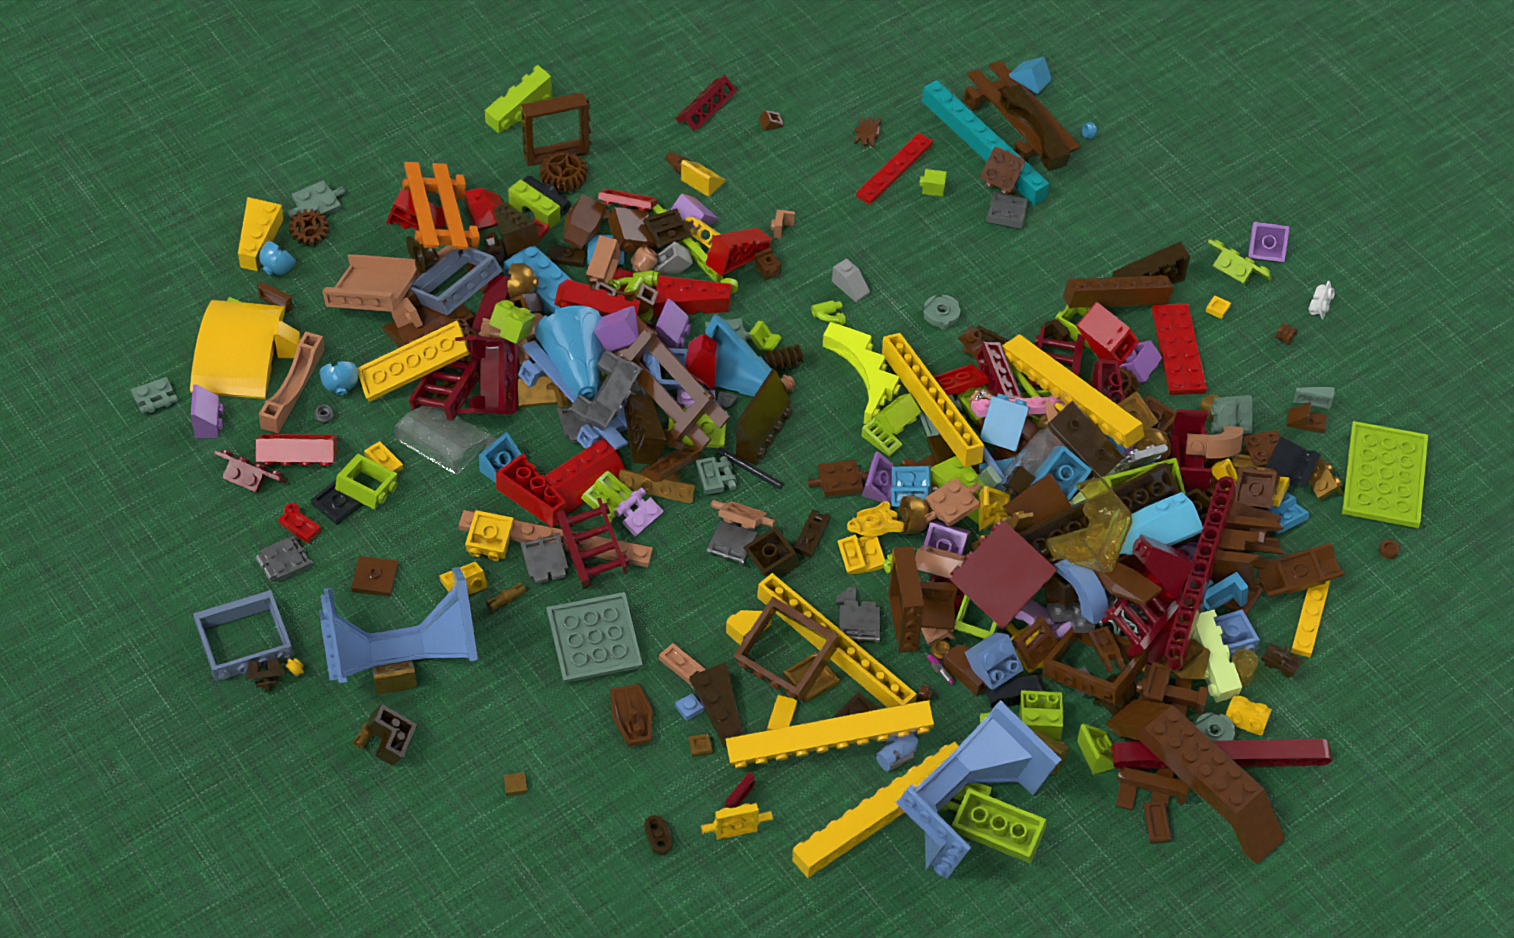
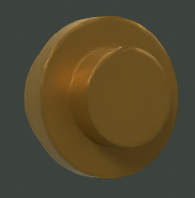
[931,640,951,659]

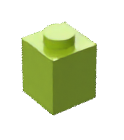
[919,169,946,197]

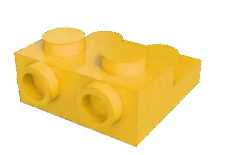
[465,510,514,561]

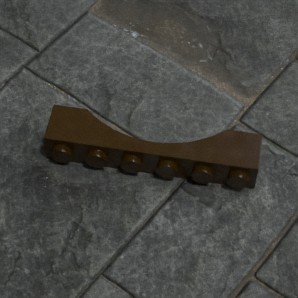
[999,84,1070,171]

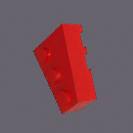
[386,189,446,231]

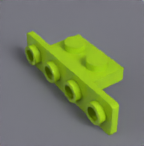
[1208,239,1272,285]

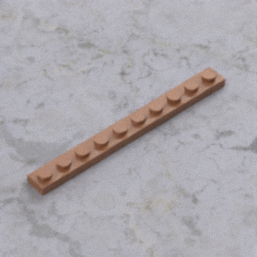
[458,510,653,567]

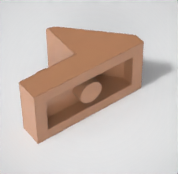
[392,297,423,328]

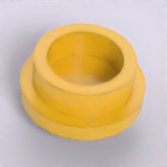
[285,658,304,677]

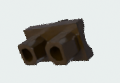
[485,231,505,263]
[1261,643,1303,678]
[245,658,284,693]

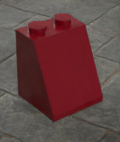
[1132,534,1194,598]

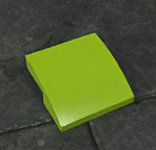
[581,470,633,522]

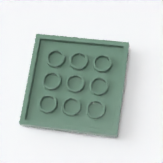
[546,592,643,683]

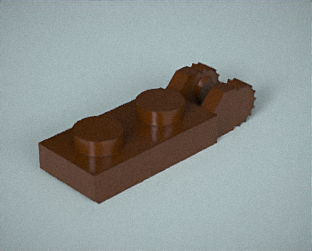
[1088,627,1125,673]

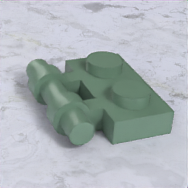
[131,377,178,414]
[696,456,737,495]

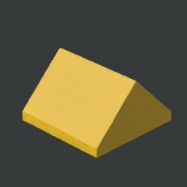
[681,160,726,197]

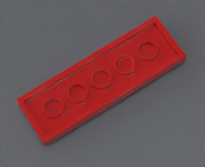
[1151,304,1207,395]

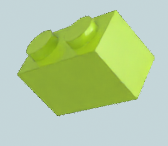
[875,393,921,435]

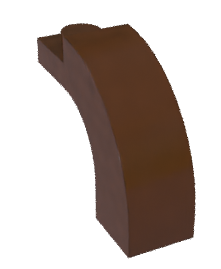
[592,280,658,316]

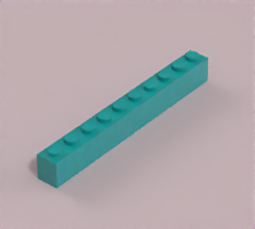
[922,80,1049,205]

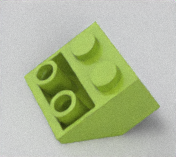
[1019,690,1063,740]

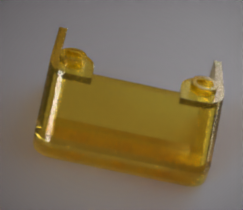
[1052,477,1132,573]

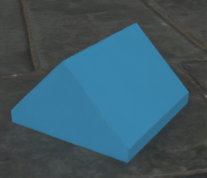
[1009,57,1052,94]
[479,432,522,483]

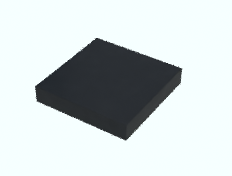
[310,480,364,525]

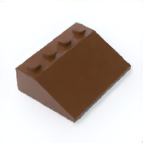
[382,299,474,348]

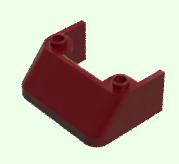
[455,336,518,415]
[1168,409,1212,493]

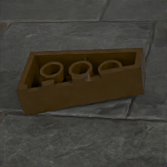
[493,203,541,255]
[1112,241,1190,284]
[623,394,667,465]

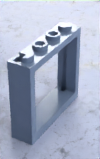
[409,247,502,315]
[193,590,293,681]

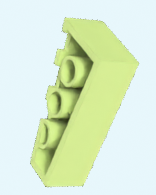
[1192,610,1242,703]

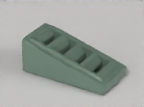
[1293,387,1335,409]

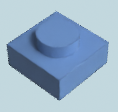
[675,693,703,721]

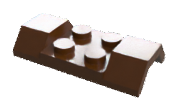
[1256,543,1345,598]

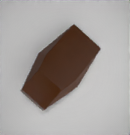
[563,194,606,249]
[1091,558,1162,605]
[610,684,652,747]

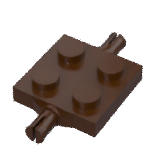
[807,460,868,497]

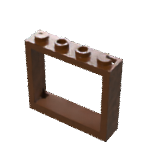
[521,92,591,166]
[888,546,924,653]
[733,597,842,701]
[1042,626,1149,704]

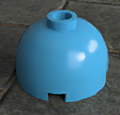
[259,241,296,275]
[320,361,358,395]

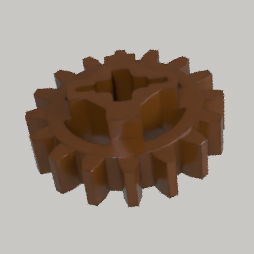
[289,209,329,246]

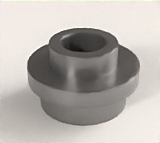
[314,405,334,423]

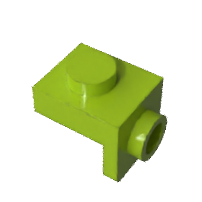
[749,321,781,351]

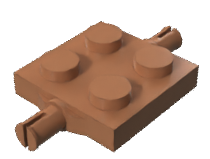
[924,478,981,527]
[711,500,775,529]

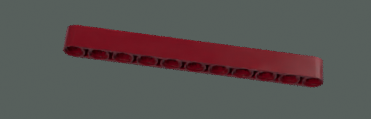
[1165,476,1236,670]
[1111,739,1332,769]

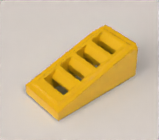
[1211,458,1238,490]

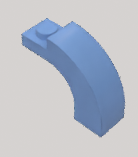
[1054,556,1109,625]

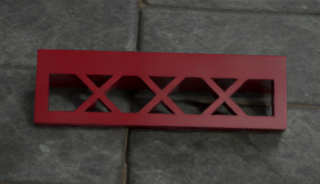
[675,75,737,132]
[975,342,1022,399]

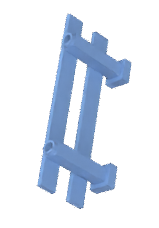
[518,341,628,450]

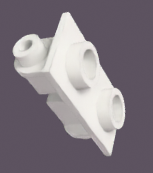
[1308,281,1334,319]

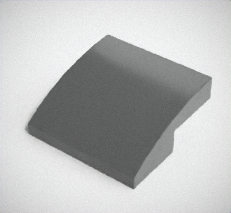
[986,192,1028,229]

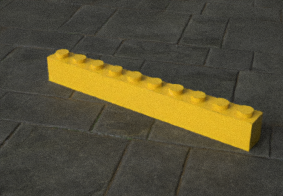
[882,333,984,467]
[1002,334,1144,449]
[757,573,917,708]
[726,700,934,768]
[792,742,959,878]

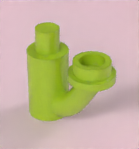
[607,275,644,292]
[811,300,846,326]

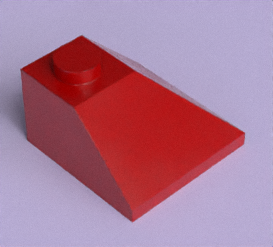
[464,187,503,231]
[685,334,719,390]

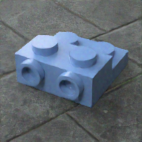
[1214,610,1260,660]

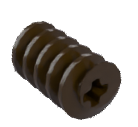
[762,344,803,372]

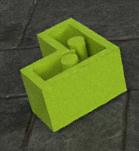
[489,300,536,343]

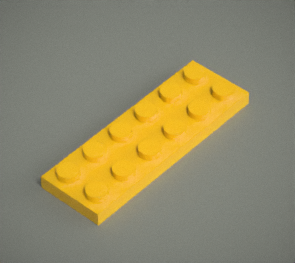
[357,321,470,402]

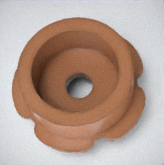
[780,375,795,392]

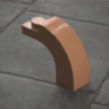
[1186,426,1243,458]

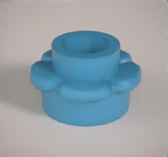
[1082,122,1097,139]

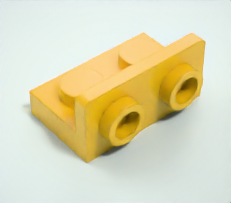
[439,561,488,595]

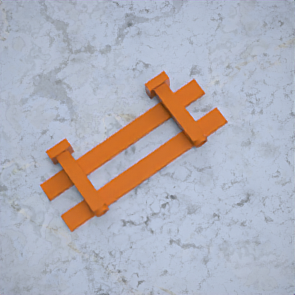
[402,162,480,250]

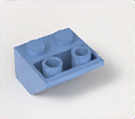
[965,633,1024,690]

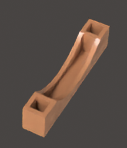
[259,332,325,434]

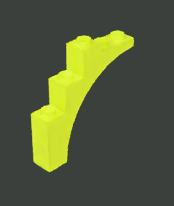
[823,322,901,424]

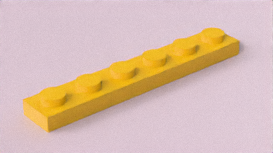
[1291,580,1330,658]

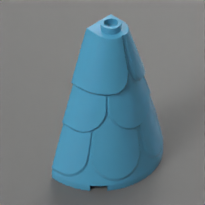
[534,306,605,399]
[705,314,782,396]

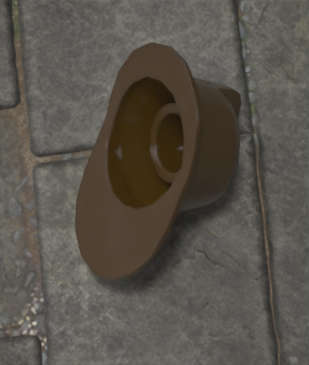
[406,236,439,273]

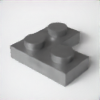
[1047,602,1095,633]

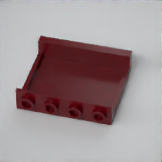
[949,521,1058,629]

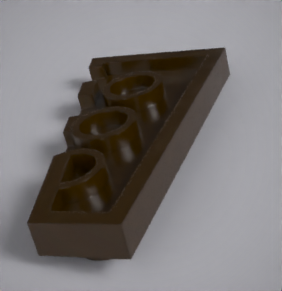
[689,662,743,748]

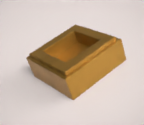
[688,734,712,758]
[504,772,527,796]

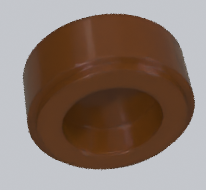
[1379,540,1400,559]

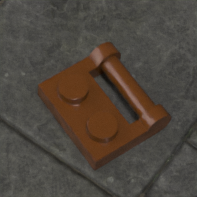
[1011,616,1058,669]

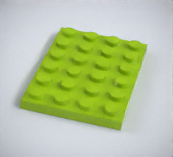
[1342,421,1428,528]

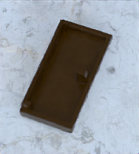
[1046,400,1125,481]

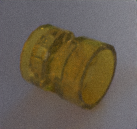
[1231,649,1259,686]

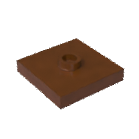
[351,556,399,597]

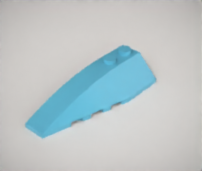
[1081,492,1203,563]

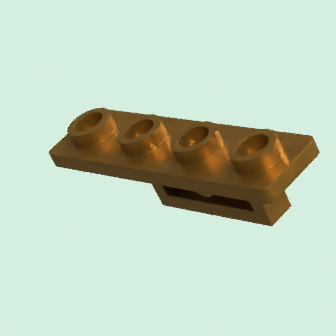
[618,465,695,504]

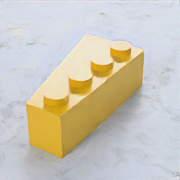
[238,197,284,271]

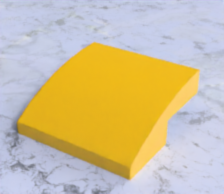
[838,535,885,574]

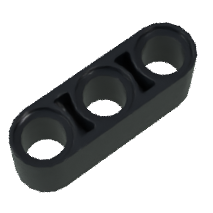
[985,675,1046,708]

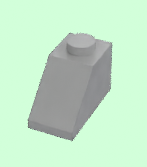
[652,242,692,275]
[832,258,870,303]

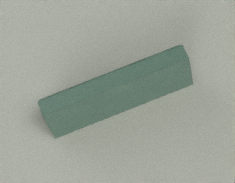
[977,465,1002,488]

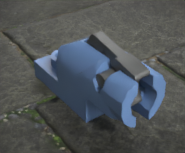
[876,731,918,772]

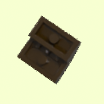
[643,208,692,248]

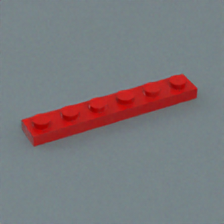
[856,133,933,205]

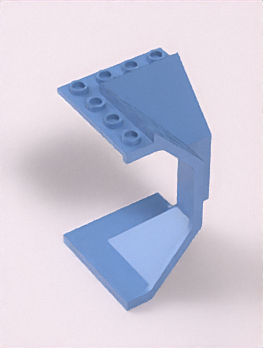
[319,567,478,683]
[896,701,1062,880]

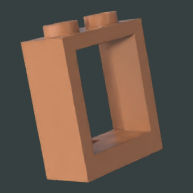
[586,235,621,290]
[915,545,966,578]

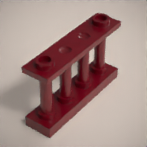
[1028,328,1084,388]
[409,357,481,421]
[556,497,629,589]
[1101,570,1179,657]

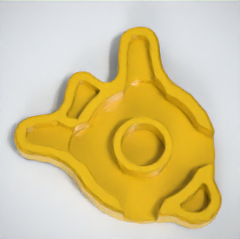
[847,501,904,537]

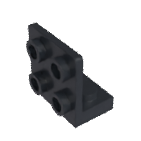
[1265,437,1321,488]

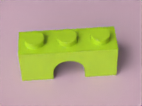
[508,179,561,229]

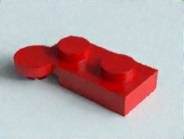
[278,503,321,543]

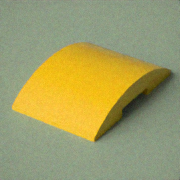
[190,300,285,399]

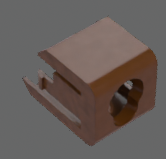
[1203,515,1285,589]

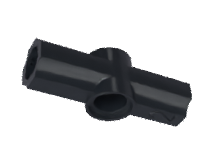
[523,176,571,215]

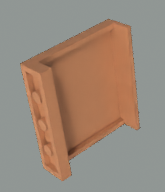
[322,254,419,312]

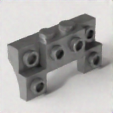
[568,350,642,431]

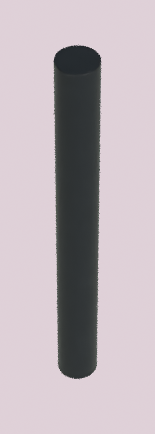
[717,447,784,490]

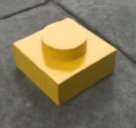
[1206,296,1231,319]

